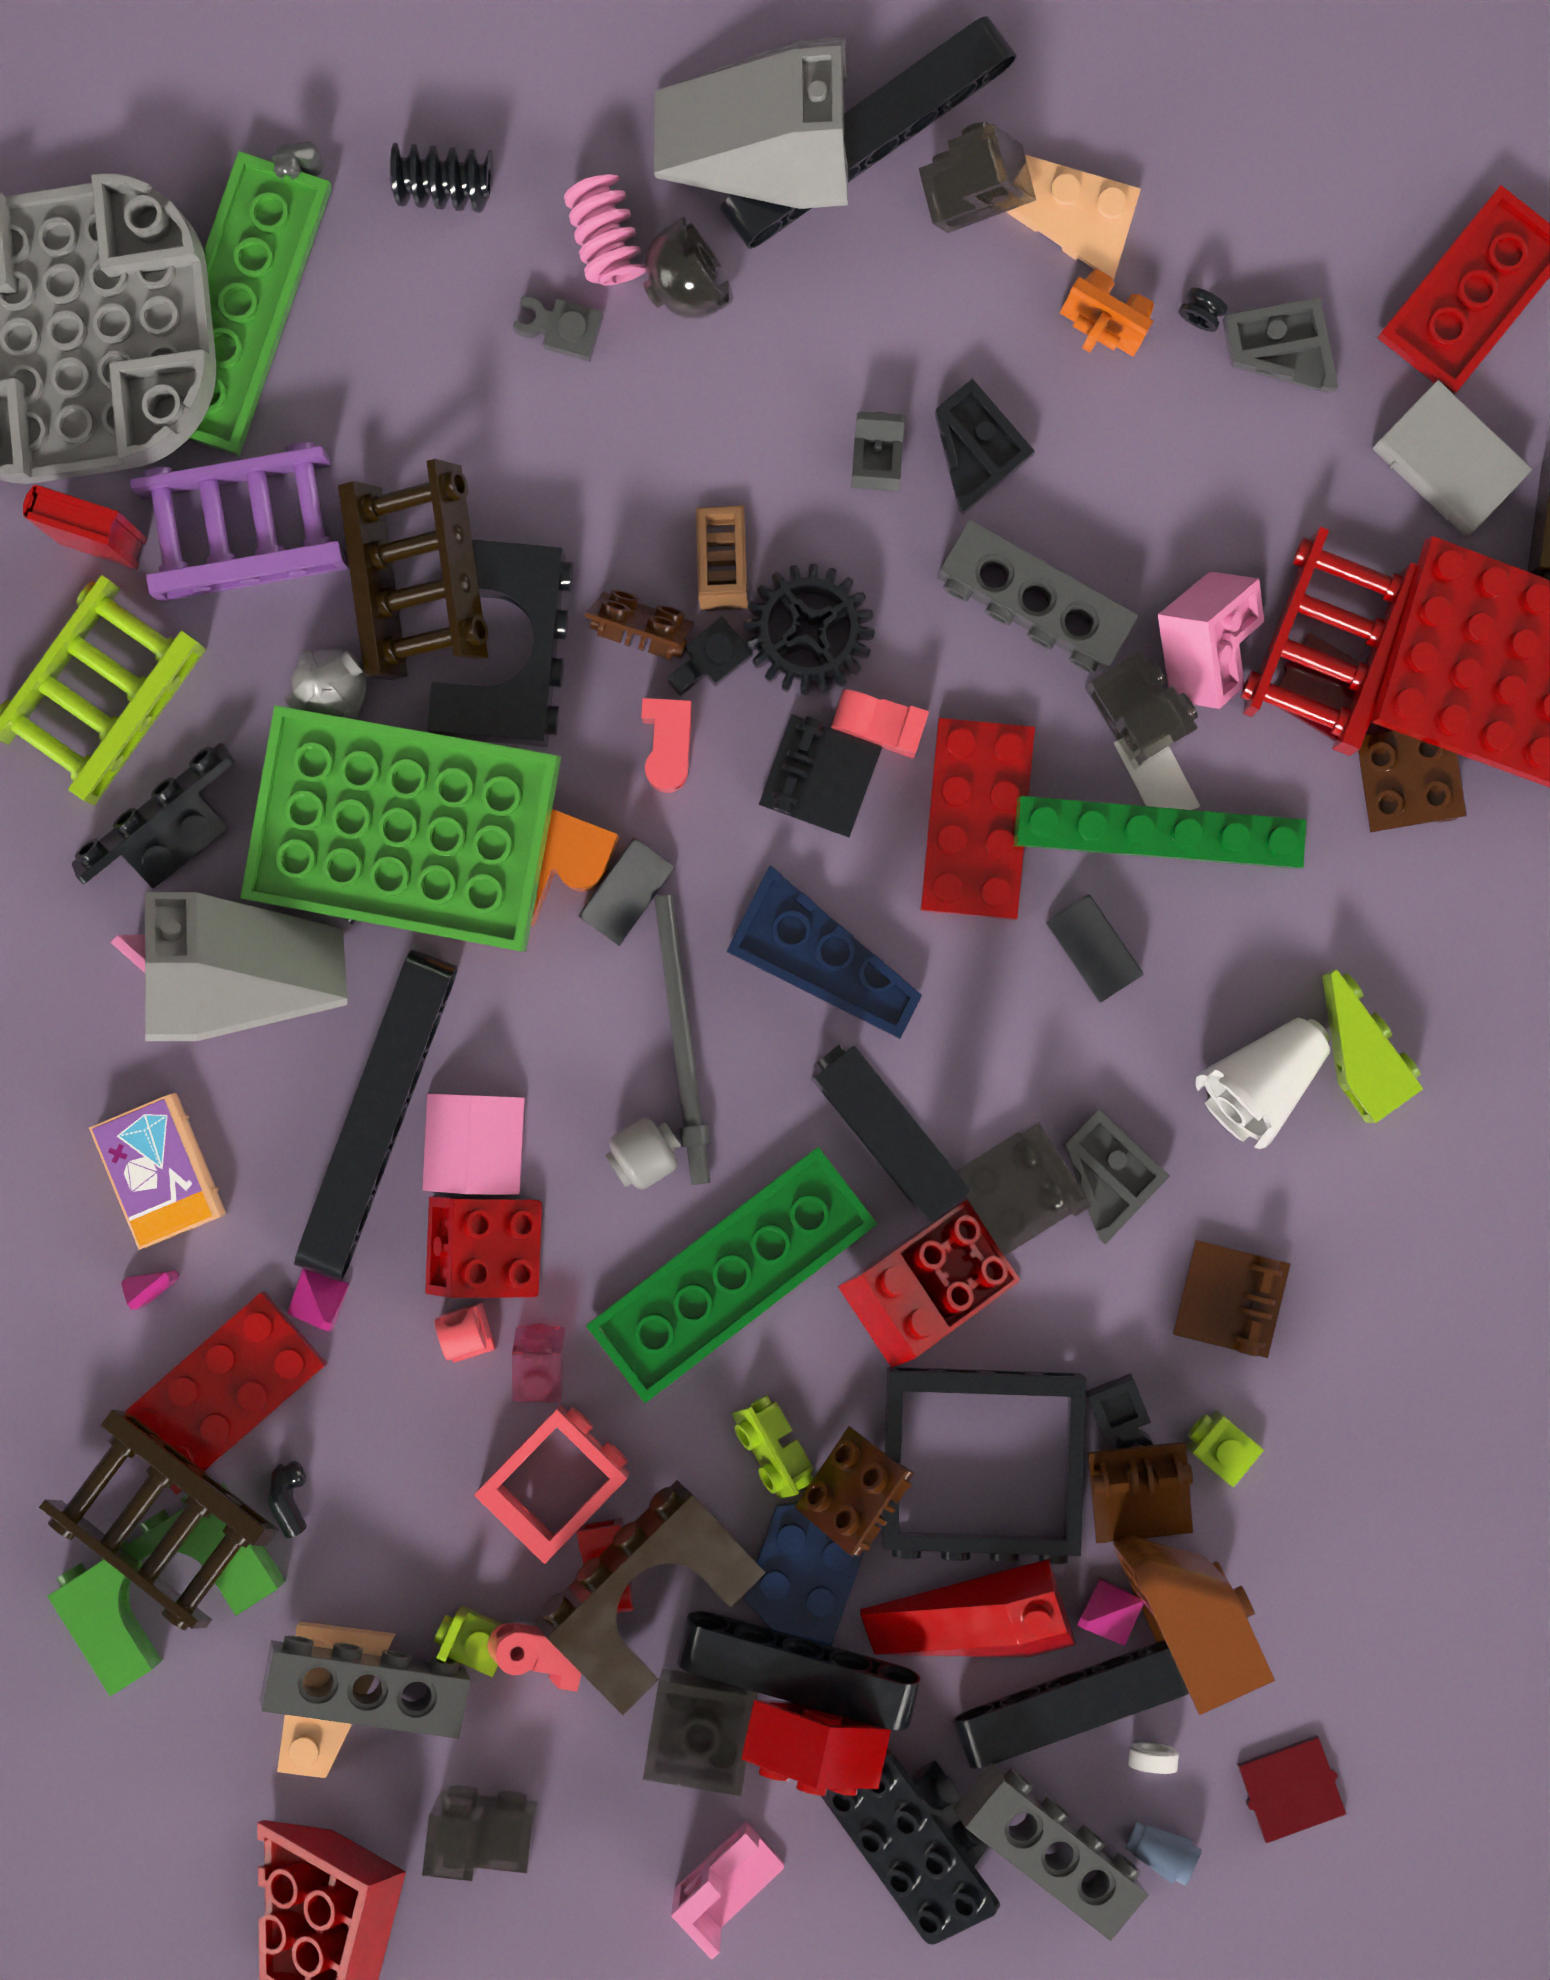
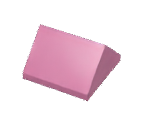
[422,1093,525,1195]

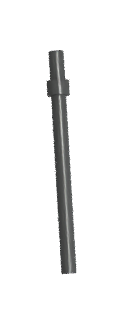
[654,895,711,1185]

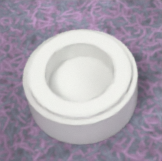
[1128,1742,1179,1774]

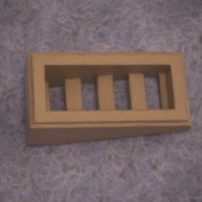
[696,505,748,611]

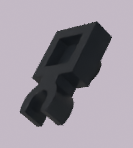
[1086,1373,1154,1449]

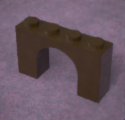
[534,1480,765,1715]

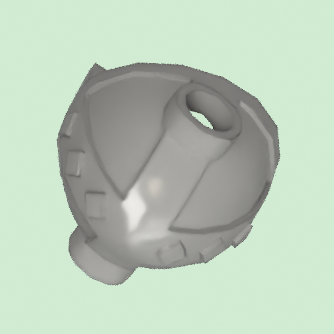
[284,648,367,720]

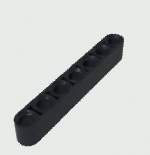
[720,16,1017,249]
[294,950,458,1282]

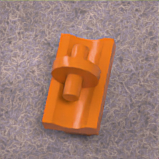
[1060,269,1154,357]

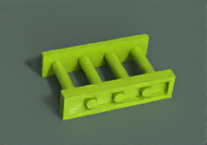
[0,575,206,806]

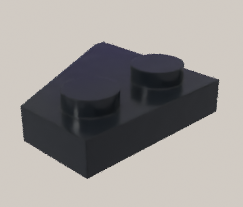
[935,378,1035,515]

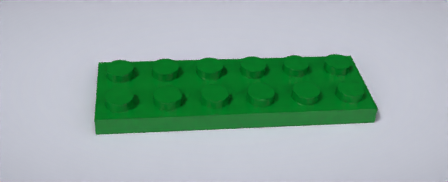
[586,1147,877,1403]

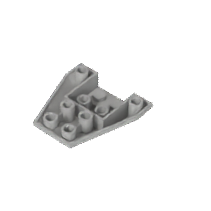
[654,36,848,209]
[145,892,348,1041]

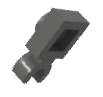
[513,297,604,362]

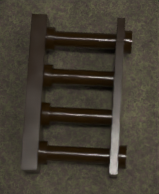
[338,459,489,680]
[39,1409,279,1631]

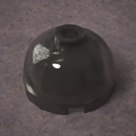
[643,216,734,319]

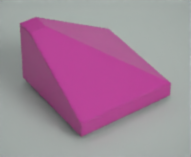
[287,1268,350,1332]
[121,1270,180,1310]
[1077,1579,1144,1646]

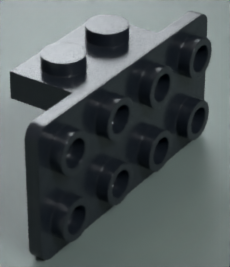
[821,1748,1000,1945]

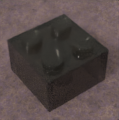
[643,1668,758,1796]

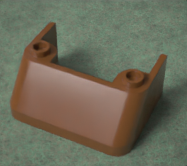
[1112,1535,1276,1715]

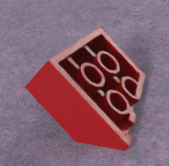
[257,1820,406,1980]

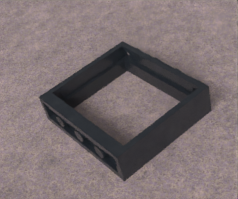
[811,1045,972,1223]
[881,1367,1086,1564]

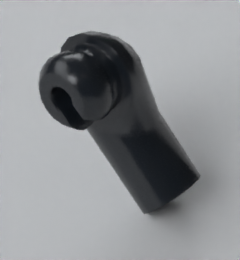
[268,1461,307,1538]

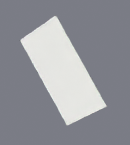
[1114,721,1200,810]

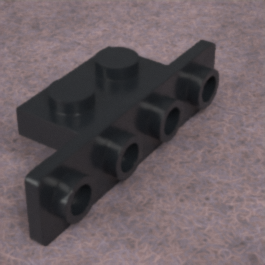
[72,743,235,889]

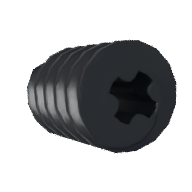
[390,143,493,213]

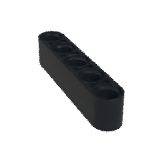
[677,1611,921,1730]
[953,1640,1189,1769]

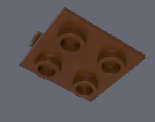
[584,590,694,661]
[1358,730,1467,833]
[1173,1240,1291,1358]
[795,1426,914,1556]
[1088,1441,1193,1544]

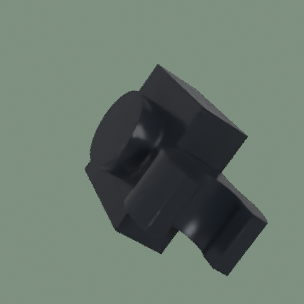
[668,616,753,697]

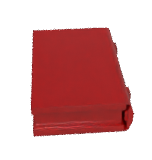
[23,485,148,570]

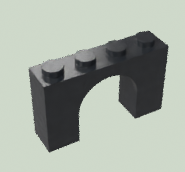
[427,539,573,747]

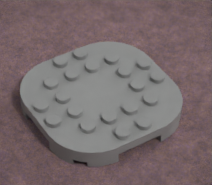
[0,173,216,484]

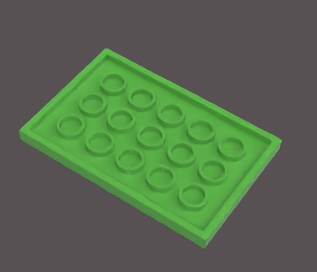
[240,705,561,952]

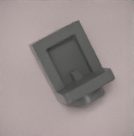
[851,411,905,492]

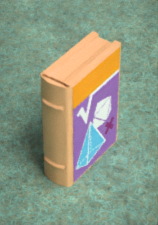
[89,1093,227,1250]

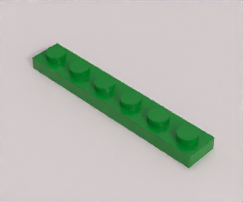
[1014,796,1307,869]

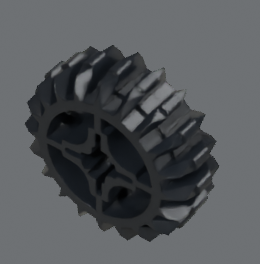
[744,564,875,696]

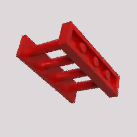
[1240,526,1417,756]

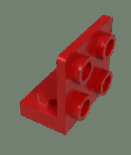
[425,1196,542,1298]

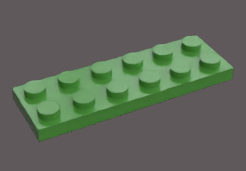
[188,151,332,457]

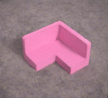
[1158,572,1265,709]
[671,1821,784,1959]

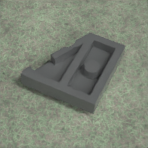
[1222,297,1338,393]
[1064,1109,1170,1244]

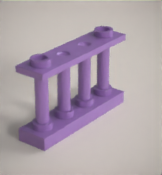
[130,442,349,602]

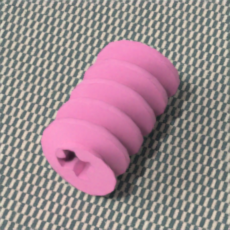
[564,174,646,285]

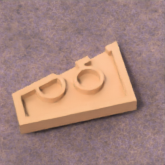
[988,148,1141,281]
[277,1621,396,1778]

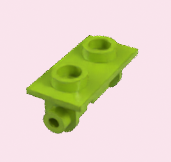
[731,1395,814,1499]

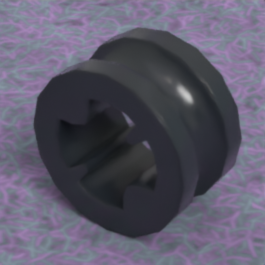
[1178,287,1228,332]

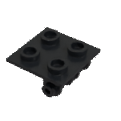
[759,714,882,838]

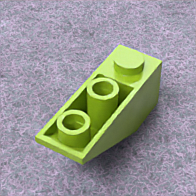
[1322,969,1423,1123]

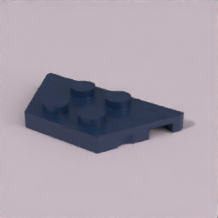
[744,1502,865,1646]

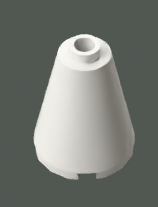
[1195,1018,1330,1149]

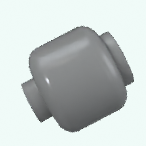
[605,1117,681,1189]

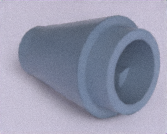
[1124,1822,1202,1886]

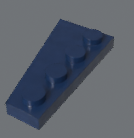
[726,865,922,1039]

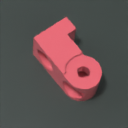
[831,689,929,759]
[641,698,692,793]
[434,1302,496,1363]
[487,1623,582,1692]

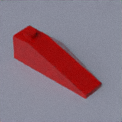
[860,1559,1076,1658]

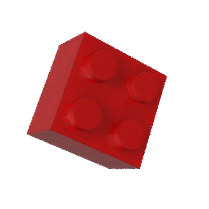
[741,1700,891,1796]

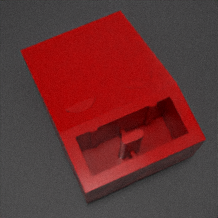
[838,1199,1020,1368]

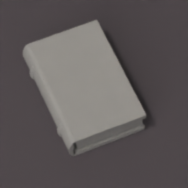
[1372,380,1533,538]

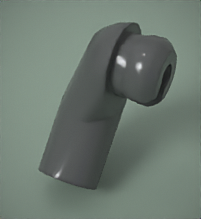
[272,141,324,180]

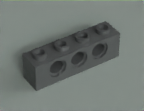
[938,519,1139,673]
[260,1636,471,1739]
[953,1762,1149,1941]

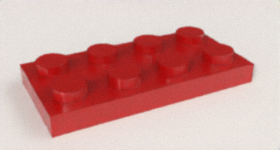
[1377,185,1550,395]
[920,718,1035,920]
[125,1291,327,1495]

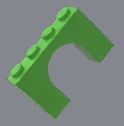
[47,1482,286,1697]

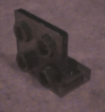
[956,1122,1091,1254]

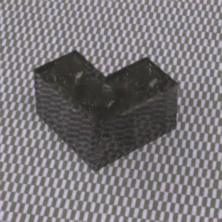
[918,122,1036,233]
[1085,651,1198,770]
[422,1785,538,1881]

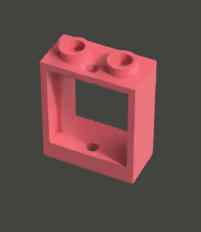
[474,1405,630,1564]

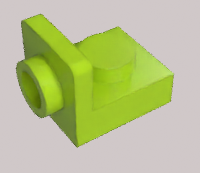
[1187,1410,1264,1488]
[433,1605,502,1678]

